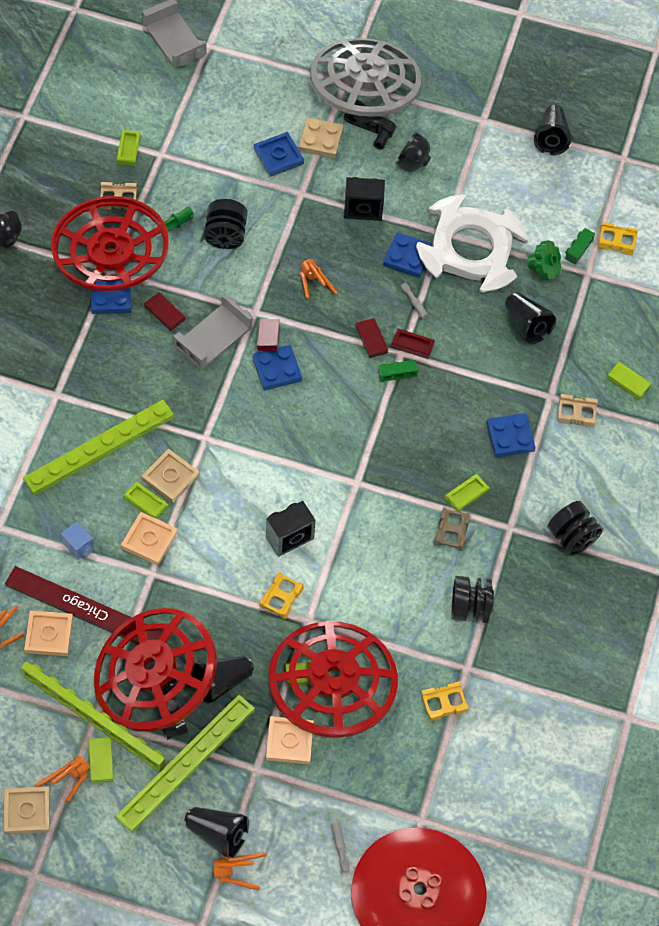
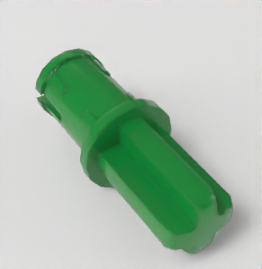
[164,207,194,231]

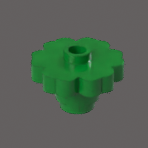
[527,240,562,280]

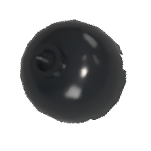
[396,132,431,171]
[0,211,22,247]

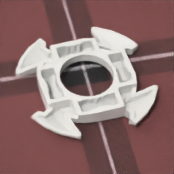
[416,194,528,293]

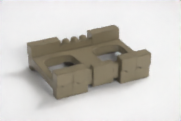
[434,507,470,551]

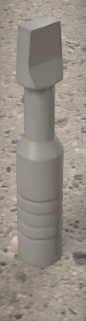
[401,282,429,319]
[331,822,350,872]

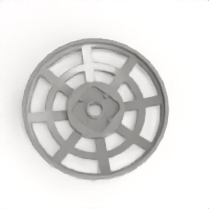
[310,38,421,117]

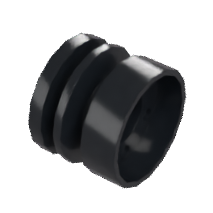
[204,199,248,249]
[547,501,604,556]
[451,576,494,623]

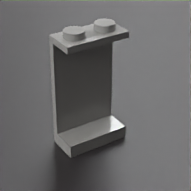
[142,0,207,69]
[173,294,253,371]

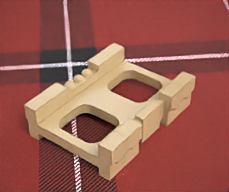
[100,182,137,210]
[557,394,598,428]

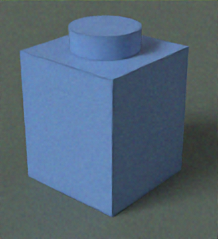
[61,521,94,560]

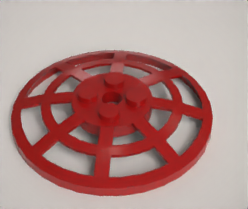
[51,196,169,291]
[94,608,217,732]
[269,621,398,738]

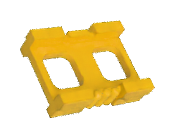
[598,222,638,256]
[259,572,304,619]
[421,681,469,721]

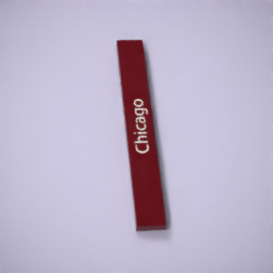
[5,566,163,645]

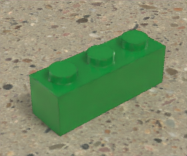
[565,228,595,265]
[378,360,418,382]

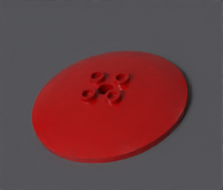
[351,828,487,926]

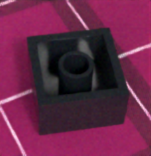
[344,177,385,221]
[266,501,316,557]

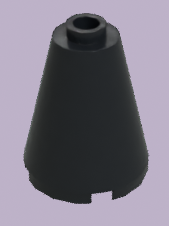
[534,105,572,155]
[505,292,557,344]
[191,656,254,704]
[184,807,249,858]

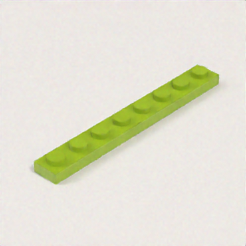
[23,400,174,496]
[21,661,165,773]
[116,695,255,833]

